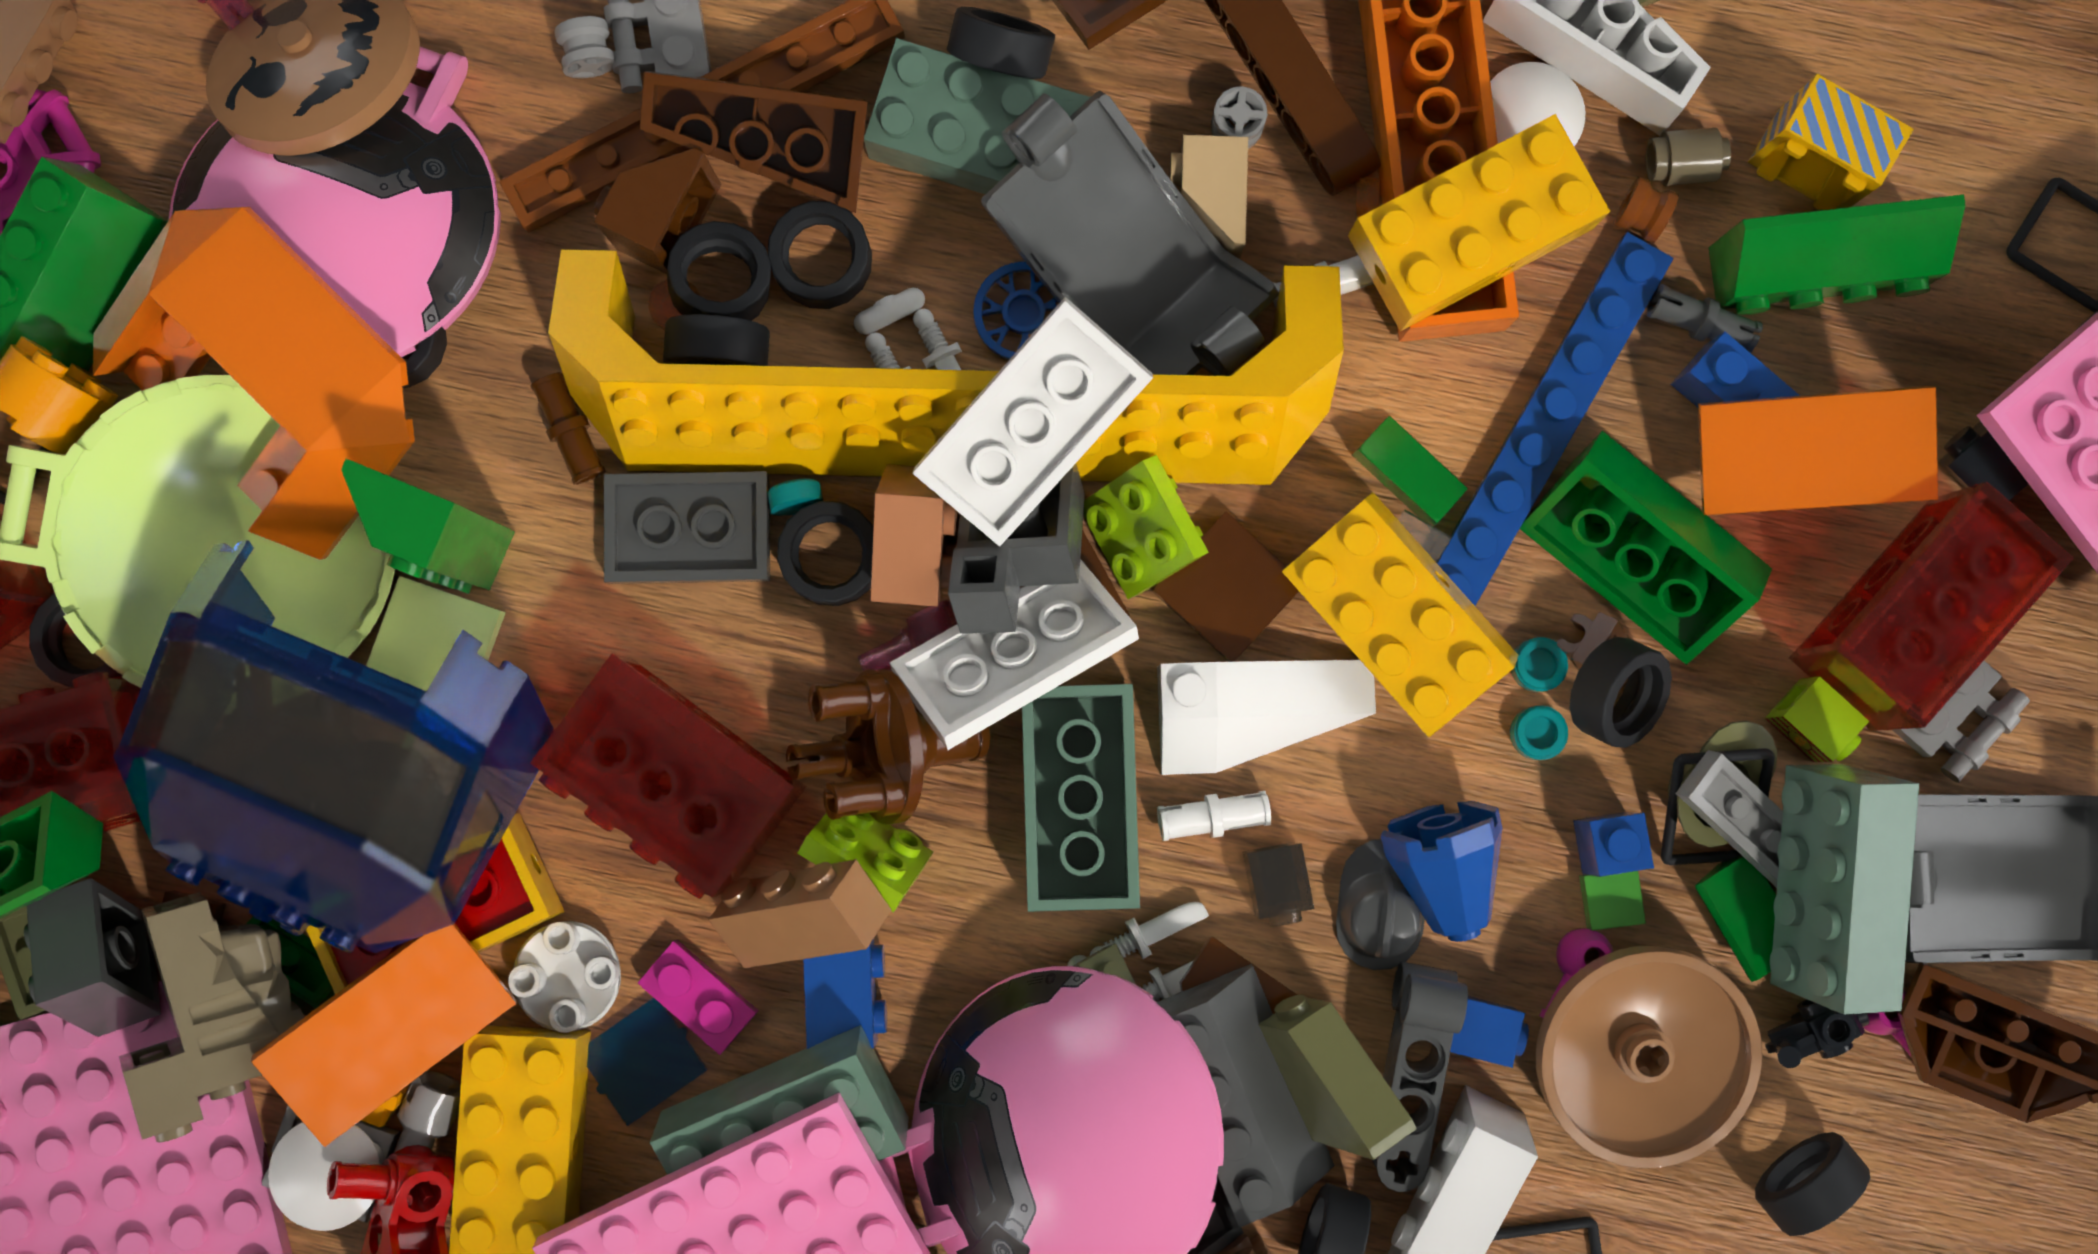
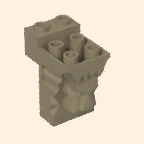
[119,892,304,1143]

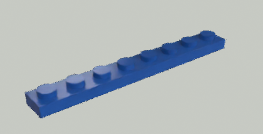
[1436,232,1674,606]

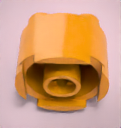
[0,336,118,454]

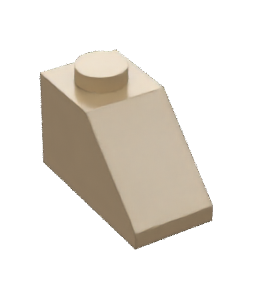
[1169,135,1248,257]

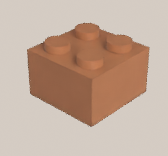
[871,464,959,607]

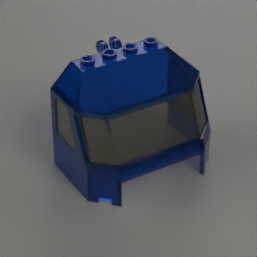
[113,540,558,953]

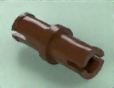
[530,372,606,485]

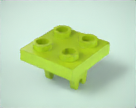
[1083,455,1209,599]
[797,813,934,912]

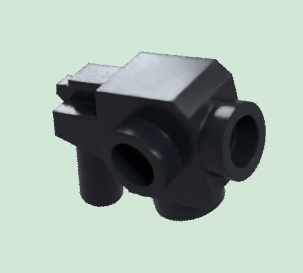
[1765,999,1869,1068]

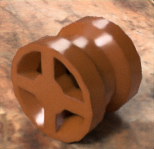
[1613,176,1679,243]

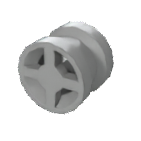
[554,16,615,78]
[1211,86,1268,149]

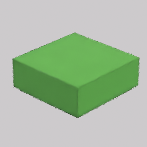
[1579,871,1646,931]

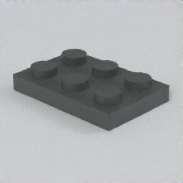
[604,471,770,584]

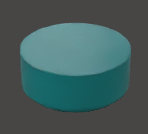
[767,478,824,516]
[1511,637,1568,692]
[1510,706,1568,760]

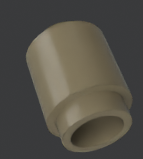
[1645,127,1731,186]

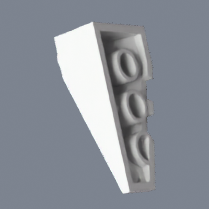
[1157,660,1376,775]

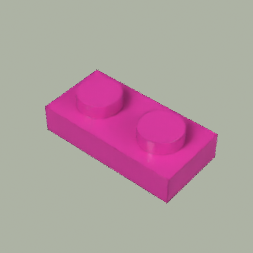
[638,940,759,1055]

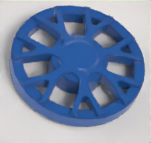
[974,262,1057,360]

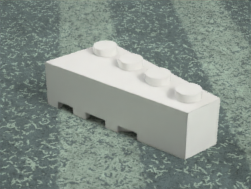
[1483,0,1711,136]
[1388,1085,1538,1254]

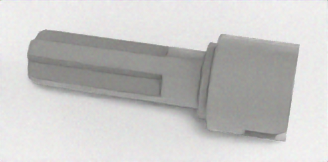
[369,1070,460,1217]

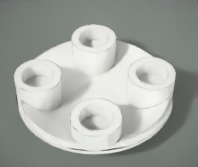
[1490,62,1585,146]
[508,921,621,1033]
[268,1122,384,1231]

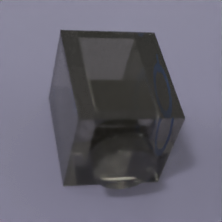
[1242,841,1315,926]

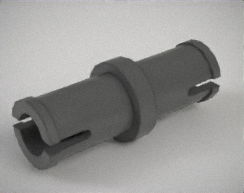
[1647,284,1763,353]

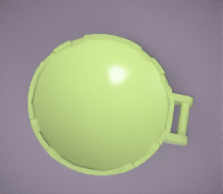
[0,375,395,707]

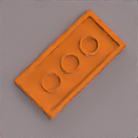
[1698,386,1938,515]
[251,913,516,1147]

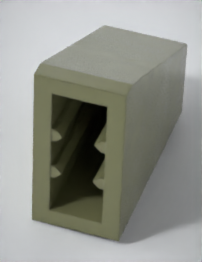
[1259,995,1416,1160]

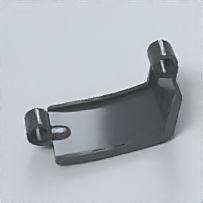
[981,91,1279,376]
[1905,794,2098,963]

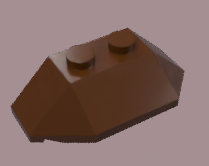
[1898,962,2098,1123]

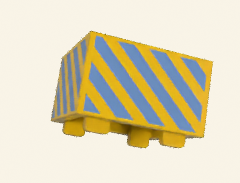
[1748,74,1914,211]

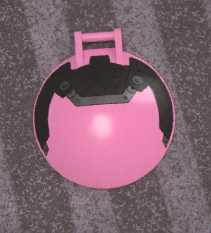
[168,46,501,357]
[879,966,1224,1254]

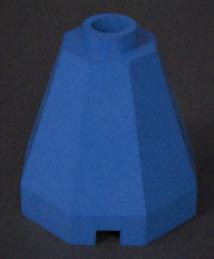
[1381,801,1503,942]

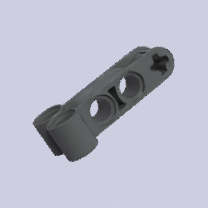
[1372,961,1468,1192]

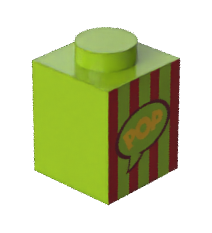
[1765,676,1869,762]

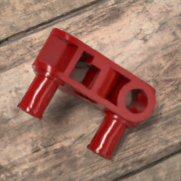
[327,1145,455,1254]

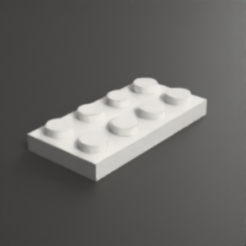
[912,297,1153,546]
[889,559,1139,750]

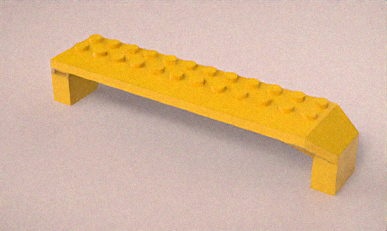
[548,249,1344,485]

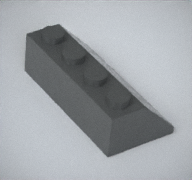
[1156,963,1335,1228]

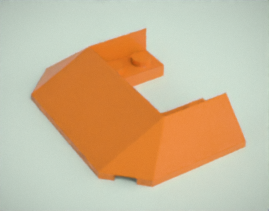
[93,207,415,560]

